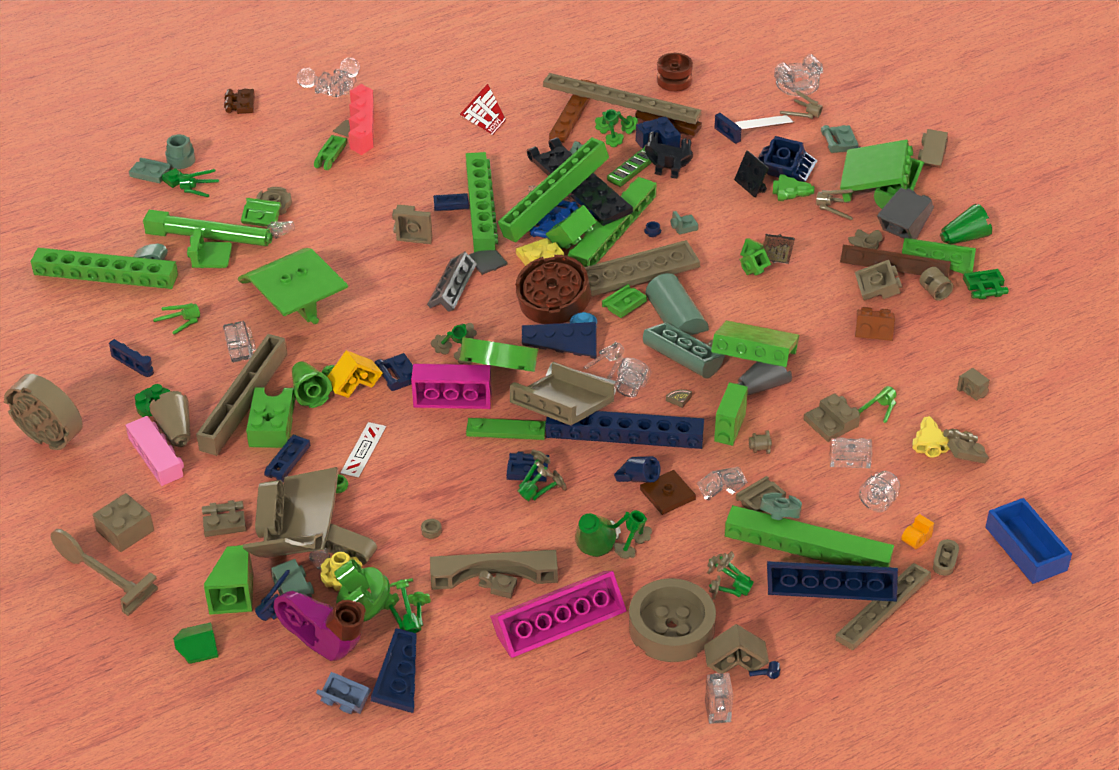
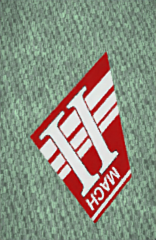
[459,84,506,135]

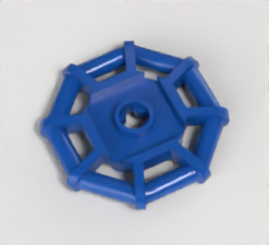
[529,200,579,239]

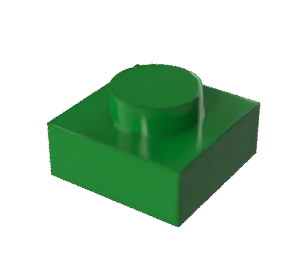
[162,168,183,188]

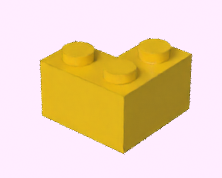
[327,350,383,398]

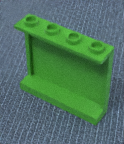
[840,139,913,202]
[711,320,799,367]

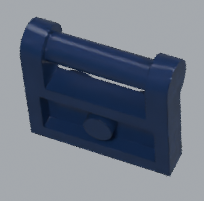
[374,353,413,391]

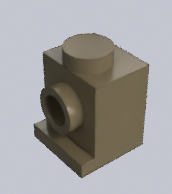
[957,368,990,401]

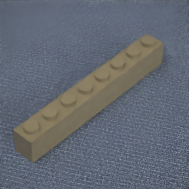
[196,334,287,456]

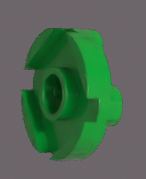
[135,384,170,417]

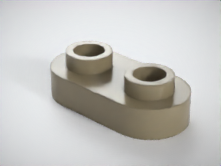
[933,539,959,576]

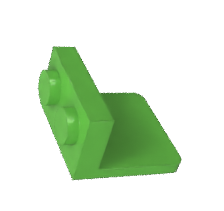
[187,228,232,268]

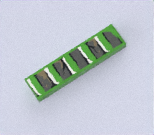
[607,147,652,187]

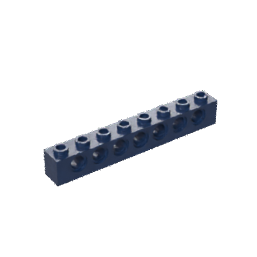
[545,411,704,449]

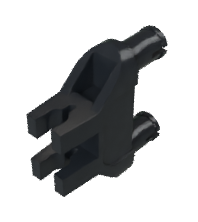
[645,132,693,179]

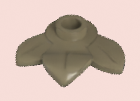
[848,229,883,250]

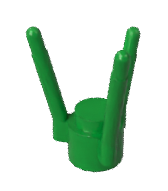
[179,169,219,197]

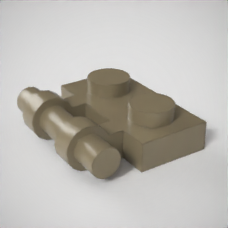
[943,429,989,464]
[202,500,246,537]

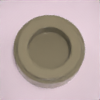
[421,519,442,539]

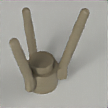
[780,90,823,119]
[816,189,853,220]

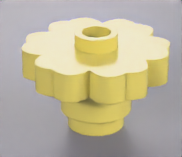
[320,552,363,591]

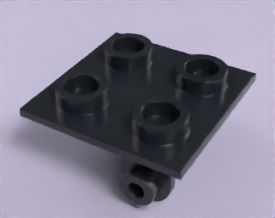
[734,150,769,197]

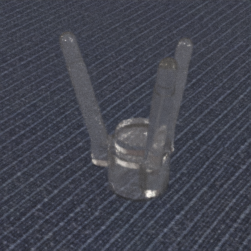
[584,342,624,380]

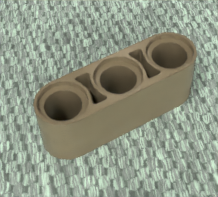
[324,524,377,565]

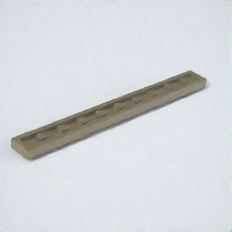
[543,73,701,124]

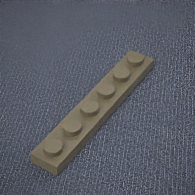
[836,563,931,650]

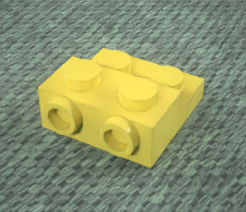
[516,238,564,266]

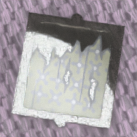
[762,234,795,264]

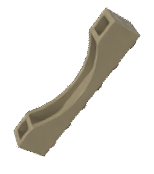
[430,550,558,590]

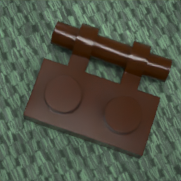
[224,88,255,114]

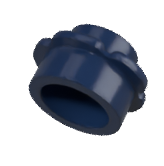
[644,221,662,237]

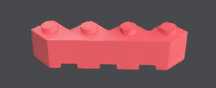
[348,84,374,155]

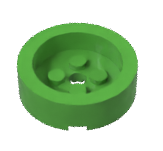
[459,337,538,372]

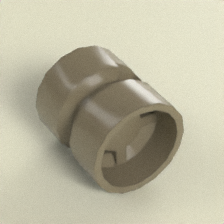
[919,267,954,301]

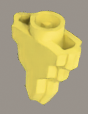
[912,416,950,458]

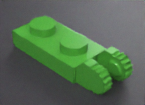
[314,135,348,170]

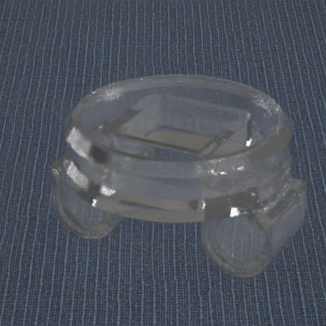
[774,54,823,96]

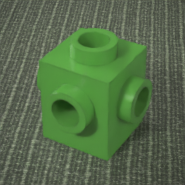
[739,248,771,276]

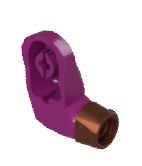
[274,591,366,661]

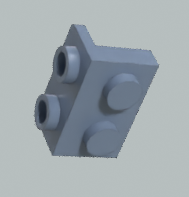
[316,672,371,714]

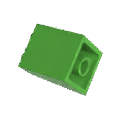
[204,545,253,615]

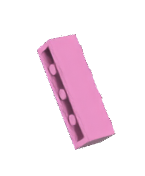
[126,416,184,486]

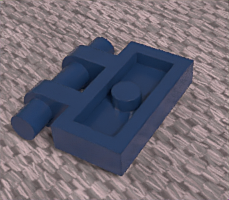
[506,451,549,482]

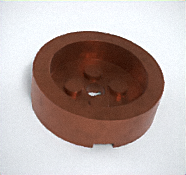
[515,255,591,324]

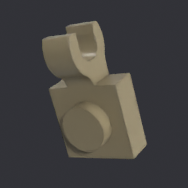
[478,571,517,599]

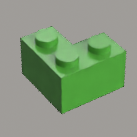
[545,205,597,249]

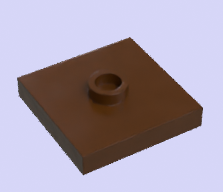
[640,470,696,515]

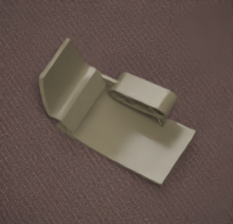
[243,467,338,558]

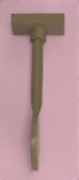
[51,529,158,616]

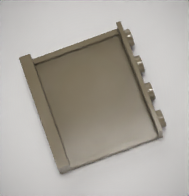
[510,362,615,425]

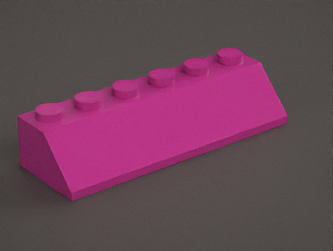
[490,571,627,658]

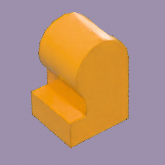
[901,514,934,550]

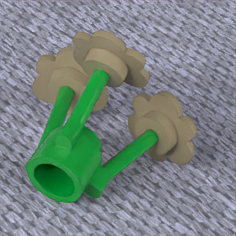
[431,323,477,364]
[517,449,567,502]

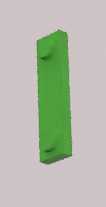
[466,418,546,440]

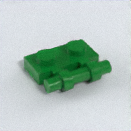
[963,269,1009,300]

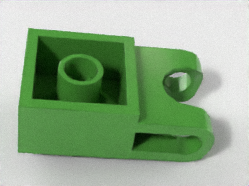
[246,387,295,448]

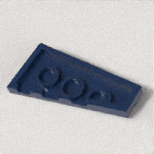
[522,322,597,359]
[371,628,417,713]

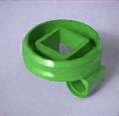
[334,559,390,622]

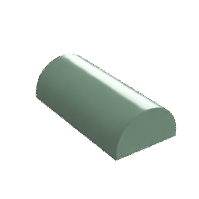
[645,273,709,335]
[643,322,725,379]

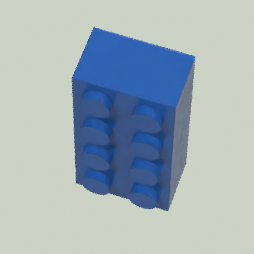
[985,498,1072,584]

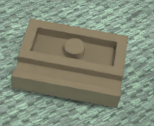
[736,476,786,512]

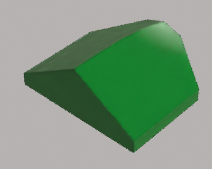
[173,622,218,664]

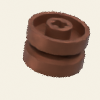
[657,52,693,91]

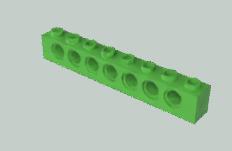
[466,152,498,252]
[31,248,178,289]

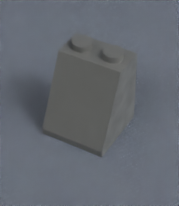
[877,188,934,239]

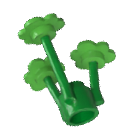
[595,109,638,147]
[382,578,431,633]

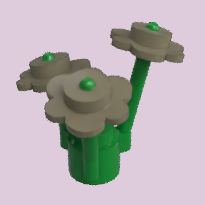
[610,510,652,559]
[707,551,754,600]

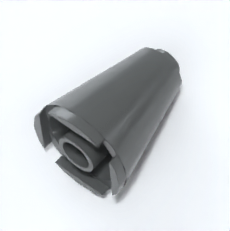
[738,361,792,395]

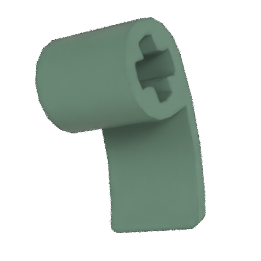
[133,243,168,260]

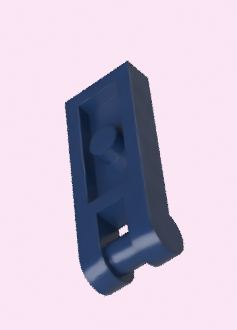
[109,339,154,377]
[264,435,311,482]

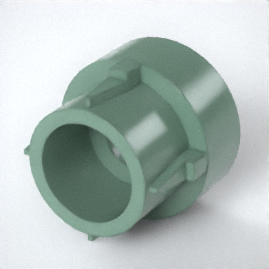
[165,134,195,169]

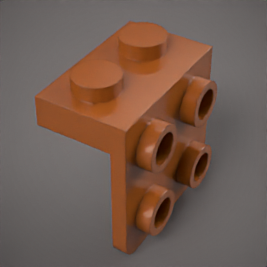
[855,307,895,341]

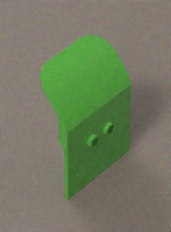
[238,248,348,324]

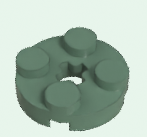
[760,492,802,520]

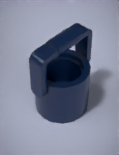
[614,456,660,482]

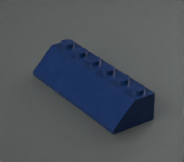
[767,561,898,602]

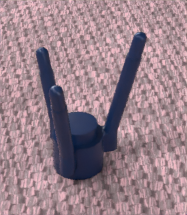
[255,570,290,621]

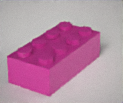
[411,364,492,409]

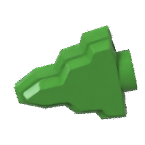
[773,174,815,201]

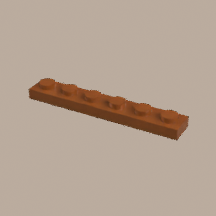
[549,80,597,143]

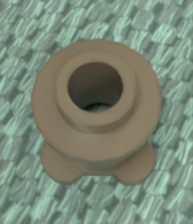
[749,430,772,454]

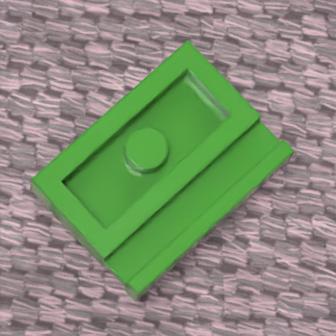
[241,198,281,228]
[602,284,647,318]

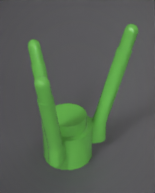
[153,303,200,335]
[858,386,897,423]

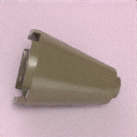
[149,391,190,447]

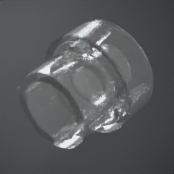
[615,358,651,398]
[859,471,900,512]

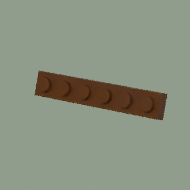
[840,244,951,278]

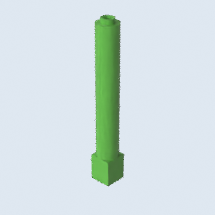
[143,209,273,246]

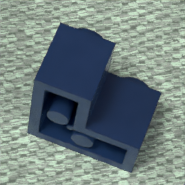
[636,116,681,149]

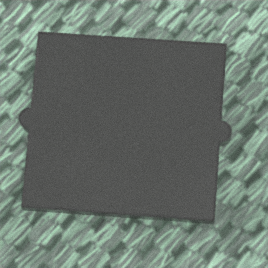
[469,250,508,275]

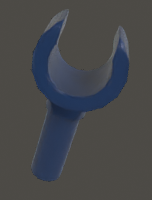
[749,661,780,679]

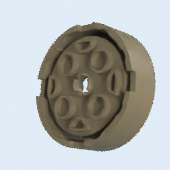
[4,374,83,450]
[629,578,716,662]

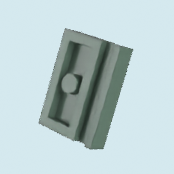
[129,157,171,184]

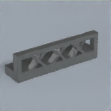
[427,252,477,312]

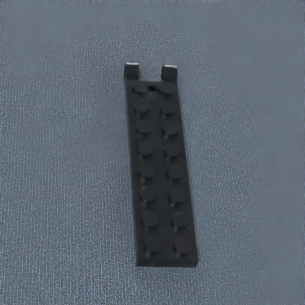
[527,137,633,226]

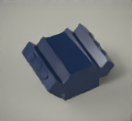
[758,136,818,182]

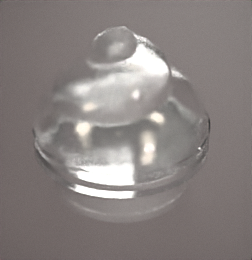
[309,548,330,570]

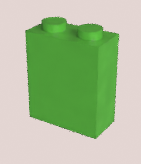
[714,382,748,446]

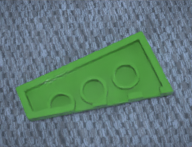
[902,238,976,274]

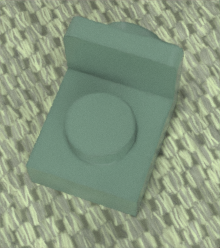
[670,211,698,235]

